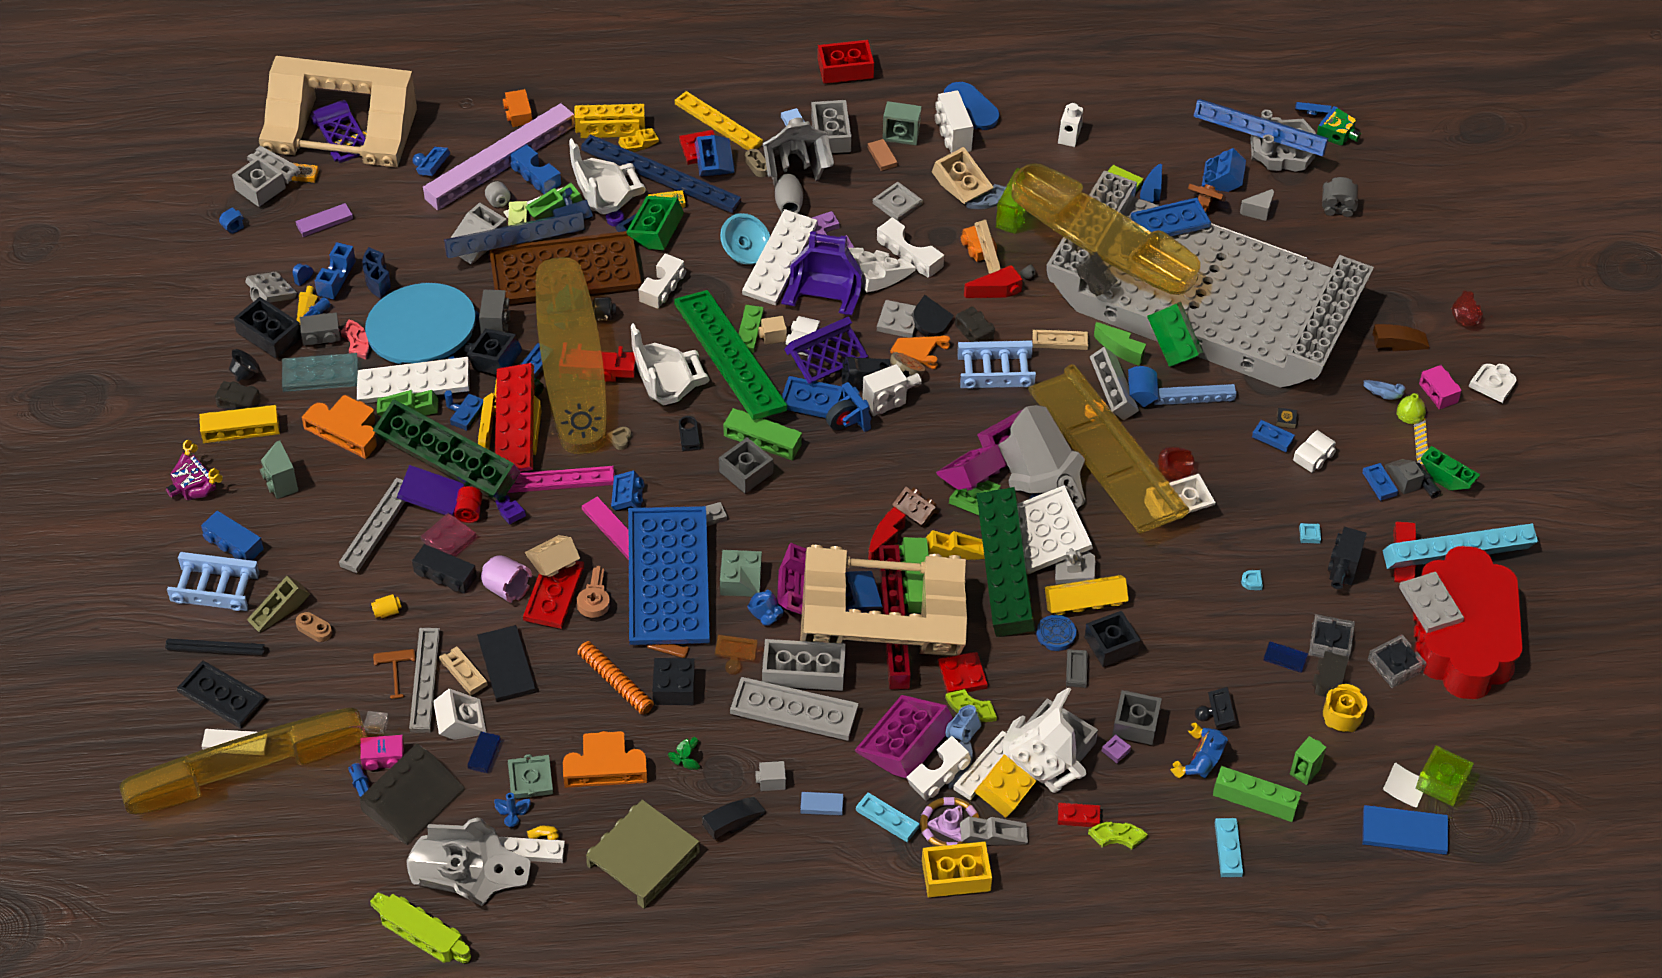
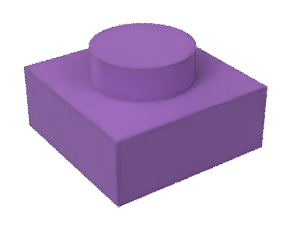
[1102,735,1131,763]

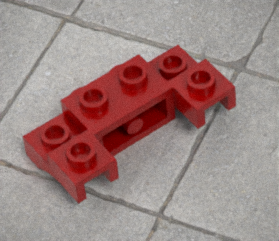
[559,343,636,382]

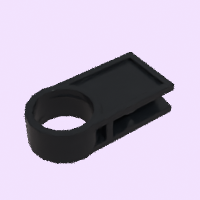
[678,416,700,452]

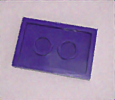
[397,465,464,517]

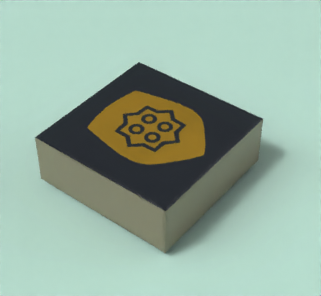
[1276,408,1297,428]

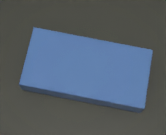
[801,792,843,815]

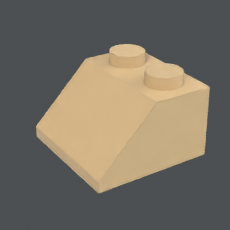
[525,535,580,577]

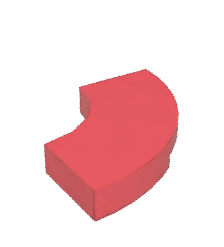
[341,319,370,360]

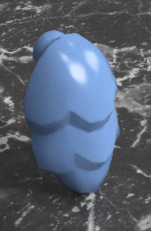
[1363,380,1405,400]

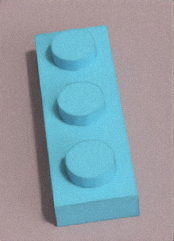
[856,793,919,842]
[1215,818,1243,877]

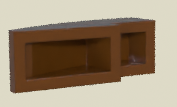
[1372,324,1429,351]

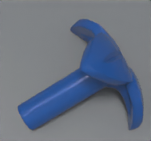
[494,792,531,827]

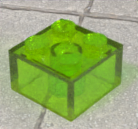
[1415,746,1474,807]

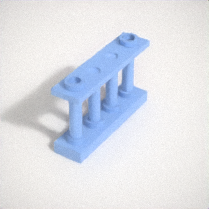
[957,341,1036,388]
[167,552,260,611]

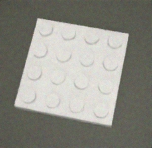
[1018,486,1093,574]

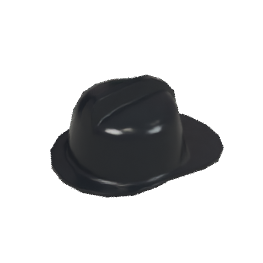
[229,349,259,382]

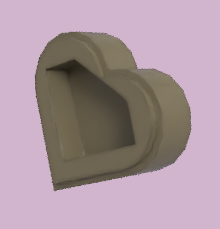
[607,427,631,450]

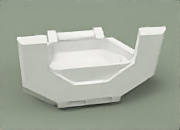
[569,138,646,214]
[631,323,709,405]
[1002,688,1086,793]

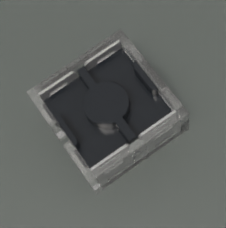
[1308,614,1355,663]
[1368,635,1426,688]

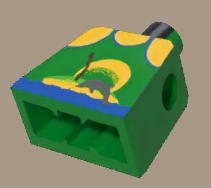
[1317,106,1361,146]

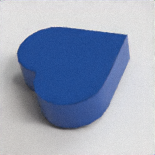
[293,263,313,286]

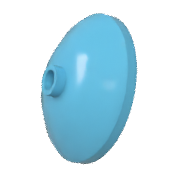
[720,213,770,265]

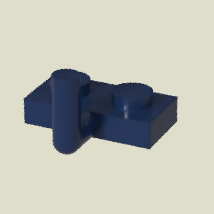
[553,188,593,220]

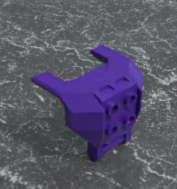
[781,231,863,315]

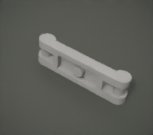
[247,146,301,184]

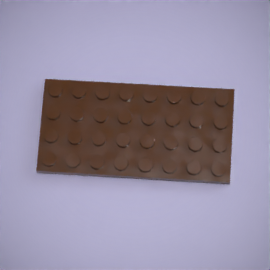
[489,231,641,304]

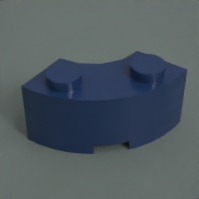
[363,247,391,298]

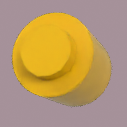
[371,594,402,618]

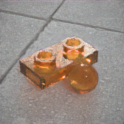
[715,635,758,675]

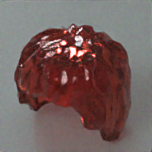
[1452,291,1483,326]
[1157,447,1194,481]

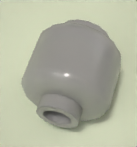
[485,181,511,208]

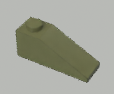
[247,576,310,633]

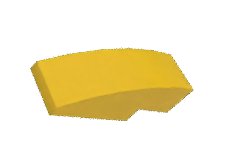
[926,530,985,560]

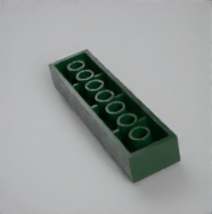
[373,399,521,503]
[976,487,1035,637]

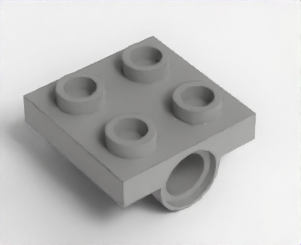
[245,272,297,303]

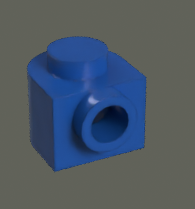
[219,207,244,233]

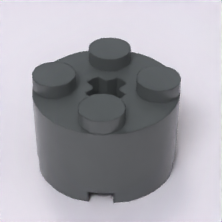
[1322,177,1358,217]

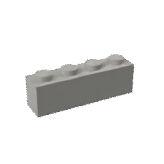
[1090,347,1139,420]

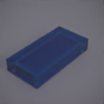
[1263,641,1308,673]
[467,731,501,773]

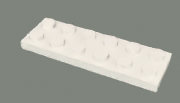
[742,209,817,306]
[357,357,469,403]

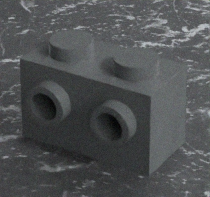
[300,312,341,346]

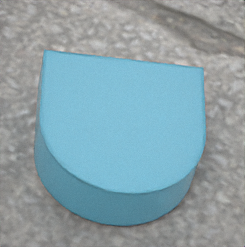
[1241,570,1263,590]

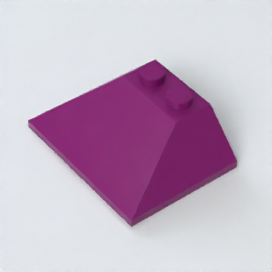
[777,543,807,614]

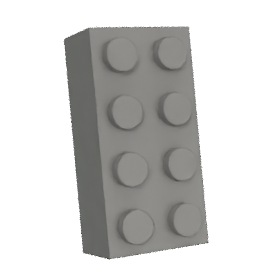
[762,639,845,691]

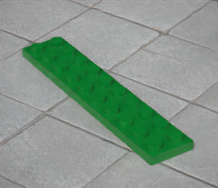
[674,290,787,420]

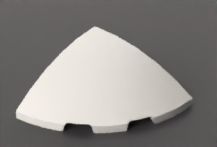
[848,248,916,292]

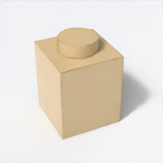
[758,316,787,345]

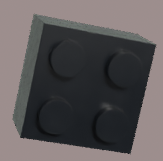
[1084,610,1140,667]
[652,658,695,706]

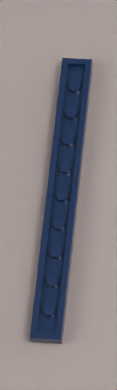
[581,135,741,213]

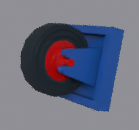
[826,382,871,432]

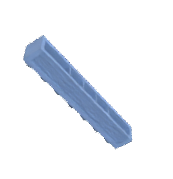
[1154,384,1236,405]

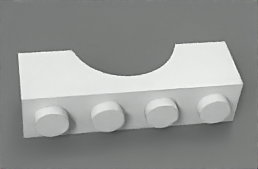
[877,217,944,278]

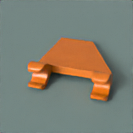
[890,336,950,369]

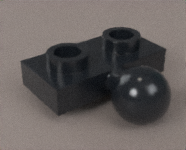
[1195,687,1237,730]

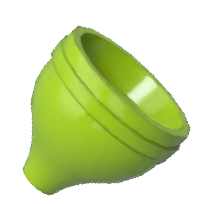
[1397,393,1426,424]

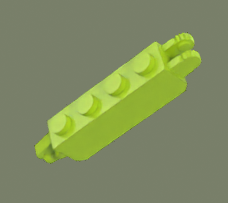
[370,892,471,964]

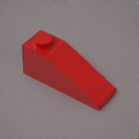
[964,265,1023,298]

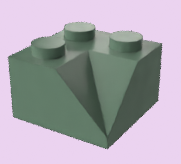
[883,101,921,146]
[260,441,298,499]
[720,550,762,597]

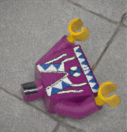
[166,440,223,500]

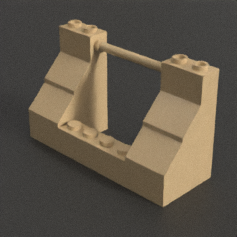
[259,56,417,167]
[800,545,967,656]

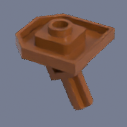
[1188,184,1226,212]

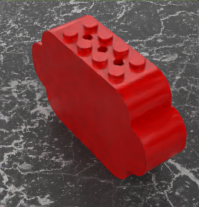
[1413,546,1522,699]

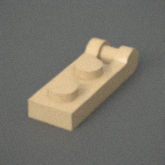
[439,646,487,696]

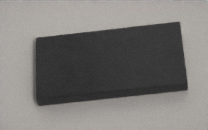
[477,625,536,702]
[177,660,267,729]

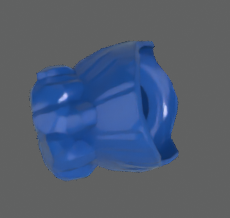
[747,590,784,626]

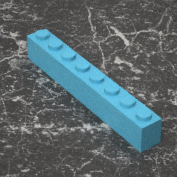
[1382,523,1538,569]

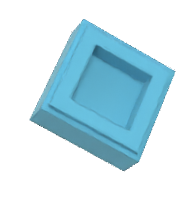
[1299,523,1321,543]

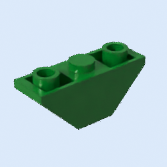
[1420,446,1480,490]

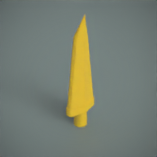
[297,286,318,322]

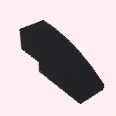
[702,797,766,840]

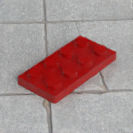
[523,560,584,629]

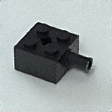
[462,328,522,374]
[1327,527,1367,589]

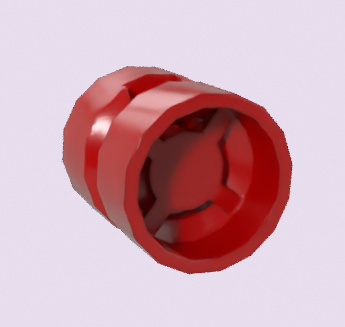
[454,486,483,523]

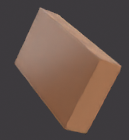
[867,139,897,171]

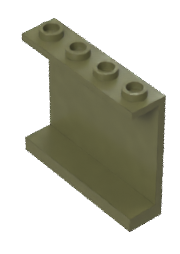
[586,800,700,908]

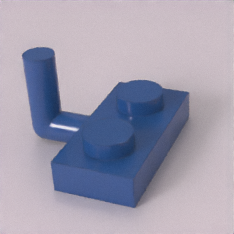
[444,390,484,431]

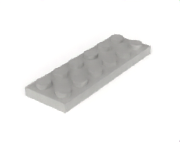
[730,677,858,741]

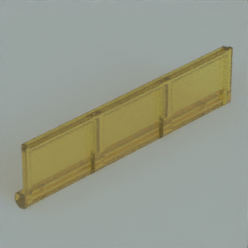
[1028,364,1189,534]

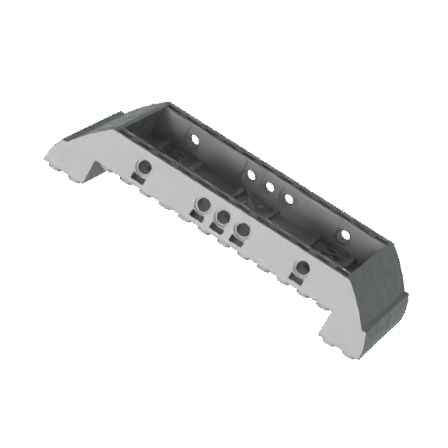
[1047,171,1374,387]

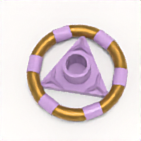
[920,797,980,847]

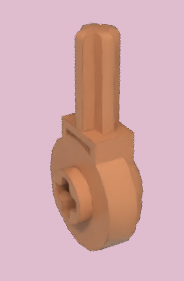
[577,566,610,618]

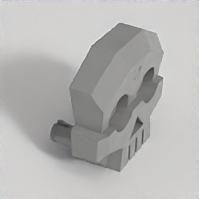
[1250,110,1316,172]

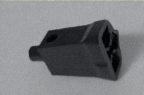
[841,357,904,390]

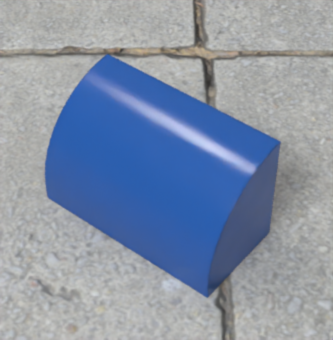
[1128,366,1158,407]

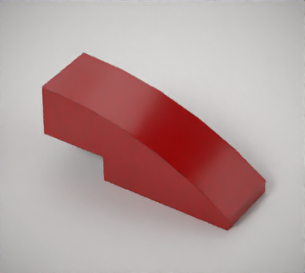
[868,507,906,560]
[1393,522,1416,583]

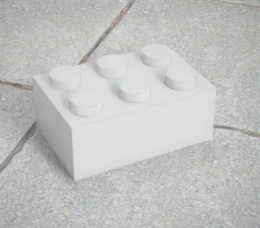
[935,90,973,153]

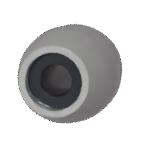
[775,174,803,213]

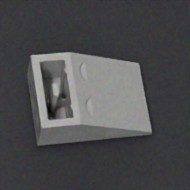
[451,203,507,264]

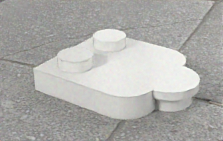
[1469,364,1516,403]

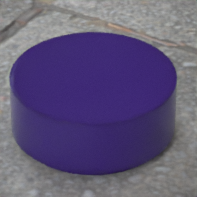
[606,210,624,226]

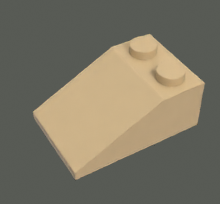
[932,147,993,204]

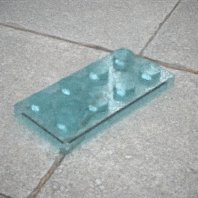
[282,353,358,392]

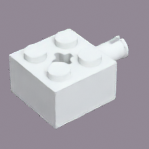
[863,364,921,416]

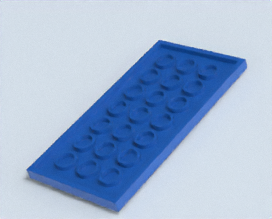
[628,506,710,645]

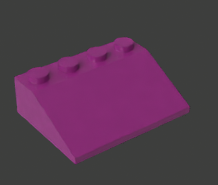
[855,695,953,778]

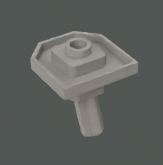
[1055,548,1096,584]

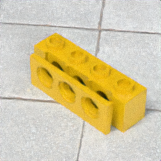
[575,104,645,138]

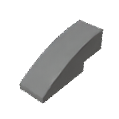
[960,816,1028,845]

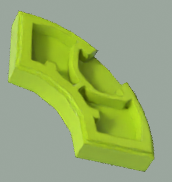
[945,689,997,722]
[1088,822,1148,849]

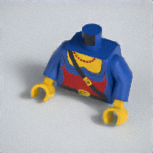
[1170,723,1228,778]

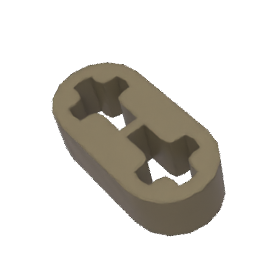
[745,149,768,177]

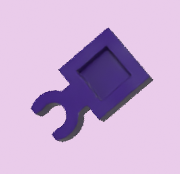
[495,495,526,524]

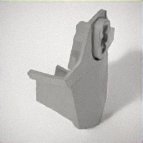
[763,118,834,188]
[998,405,1085,509]
[407,818,531,906]

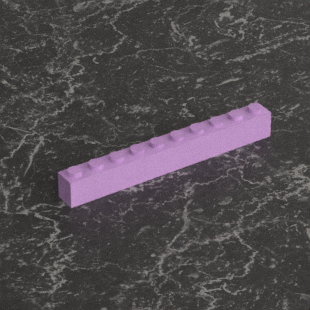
[423,103,575,210]

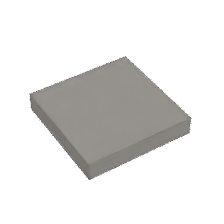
[873,182,923,222]

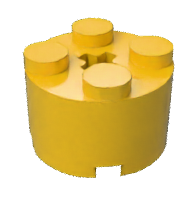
[1323,684,1367,732]

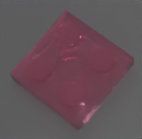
[421,513,476,556]

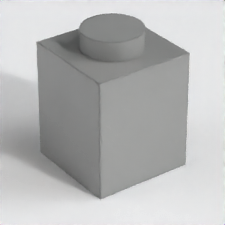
[755,761,786,791]

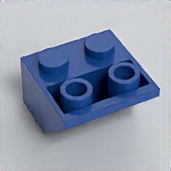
[695,135,735,177]
[1202,148,1246,192]
[845,571,883,613]

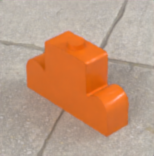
[302,395,377,459]
[563,731,647,788]

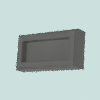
[1066,649,1087,688]

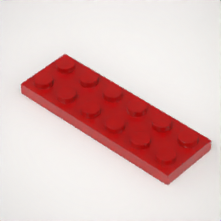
[495,363,534,472]

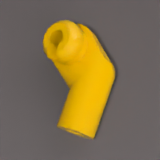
[527,825,559,840]

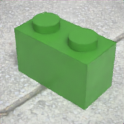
[1290,736,1327,785]

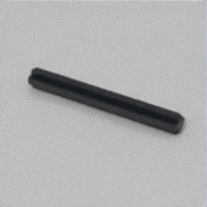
[165,638,265,655]

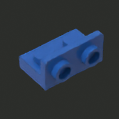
[611,470,644,510]

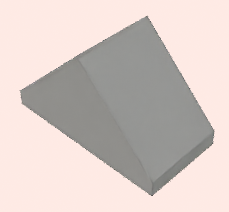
[1240,189,1274,221]

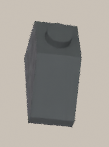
[1385,459,1424,495]

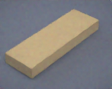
[975,220,1001,274]
[1032,330,1088,350]

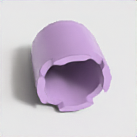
[481,555,532,603]

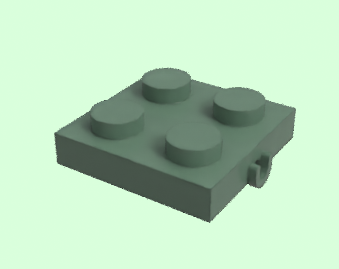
[508,754,553,799]

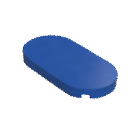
[944,82,999,130]

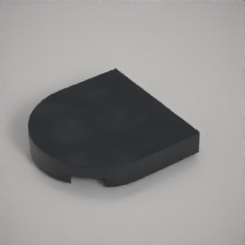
[912,294,954,335]

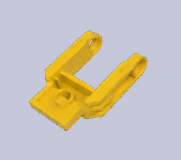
[478,378,542,455]

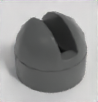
[1020,264,1036,279]

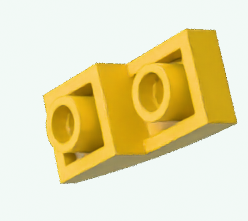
[618,128,659,152]

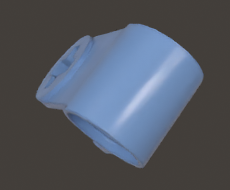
[945,705,981,743]

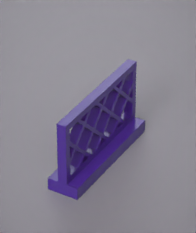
[784,316,868,384]

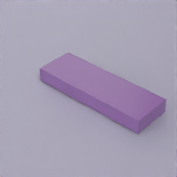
[296,203,353,237]

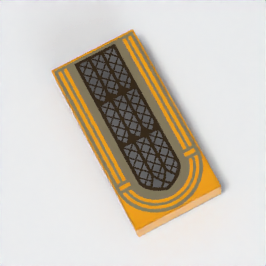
[286,163,319,183]

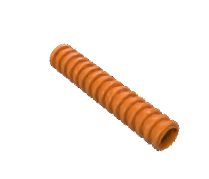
[578,641,654,715]

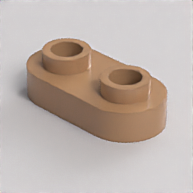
[296,612,332,642]

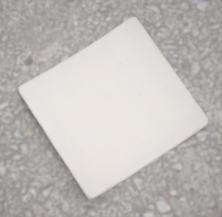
[1383,763,1428,807]

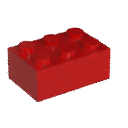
[818,40,874,84]

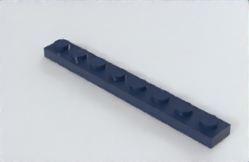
[444,211,585,258]

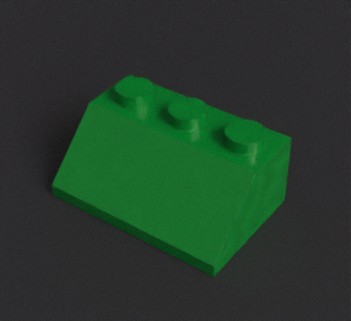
[626,196,684,250]
[1147,301,1203,366]

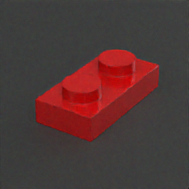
[1057,803,1100,827]

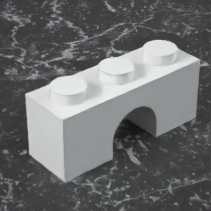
[639,254,686,309]
[907,736,971,801]

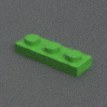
[739,305,764,353]

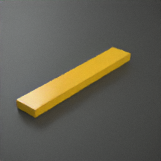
[675,91,763,151]

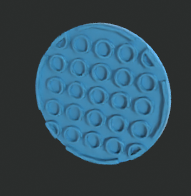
[365,283,476,364]

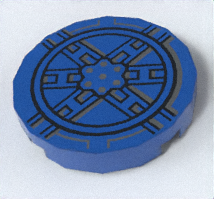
[1036,615,1076,651]

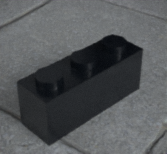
[412,544,477,594]

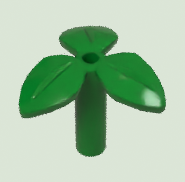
[668,737,701,770]

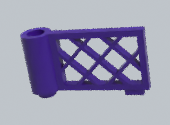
[310,100,366,163]

